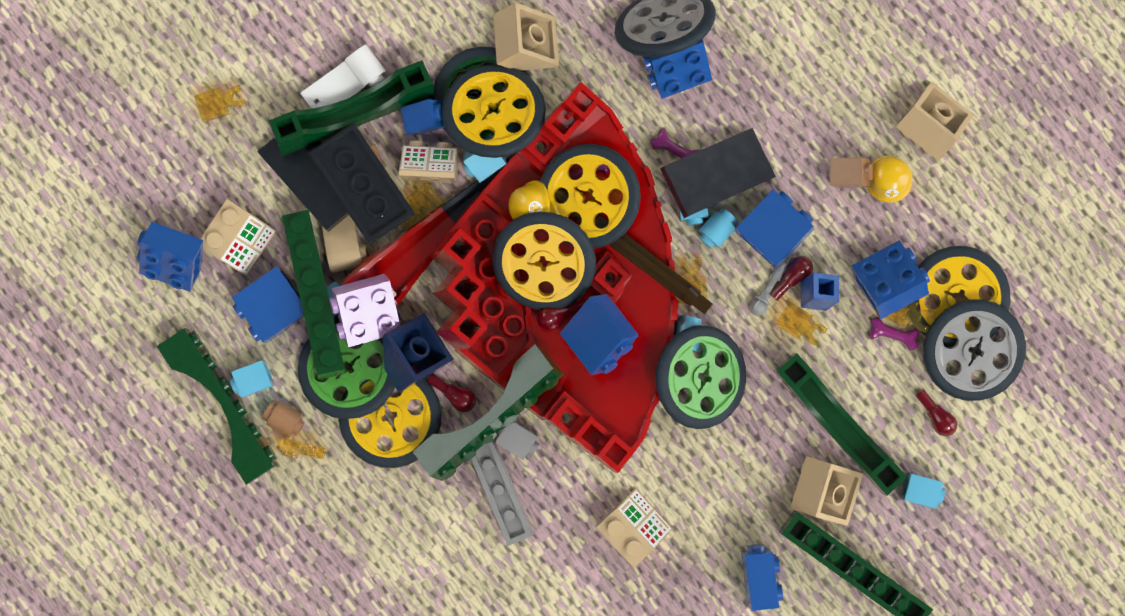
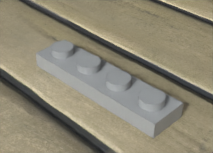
[471,440,534,546]

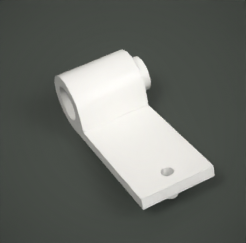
[300,45,386,109]

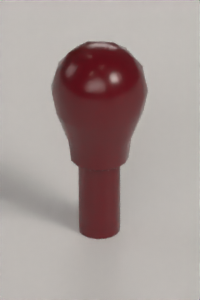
[770,256,813,301]
[536,298,586,330]
[428,373,476,412]
[915,389,958,437]

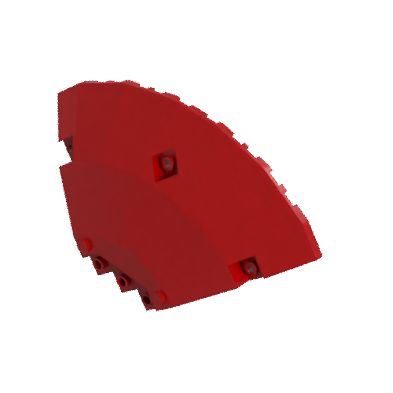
[429,82,678,473]

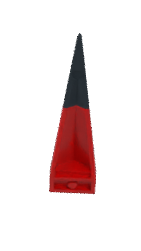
[341,156,512,307]

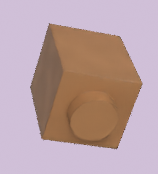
[830,157,874,188]

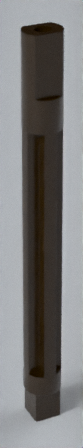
[555,188,714,315]

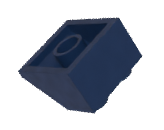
[383,313,454,393]

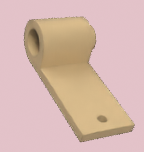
[322,215,368,273]

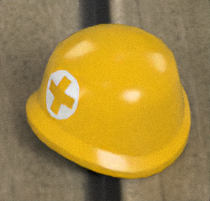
[866,155,912,203]
[508,181,550,220]

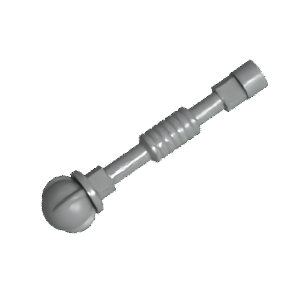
[749,242,803,316]

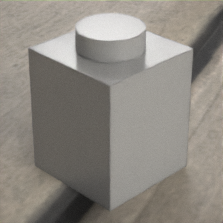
[495,422,539,460]

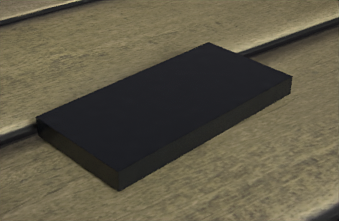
[308,123,415,245]
[660,128,776,218]
[257,138,349,232]

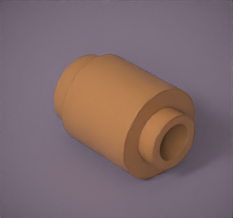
[262,400,305,438]

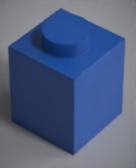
[401,100,445,134]
[801,272,839,311]

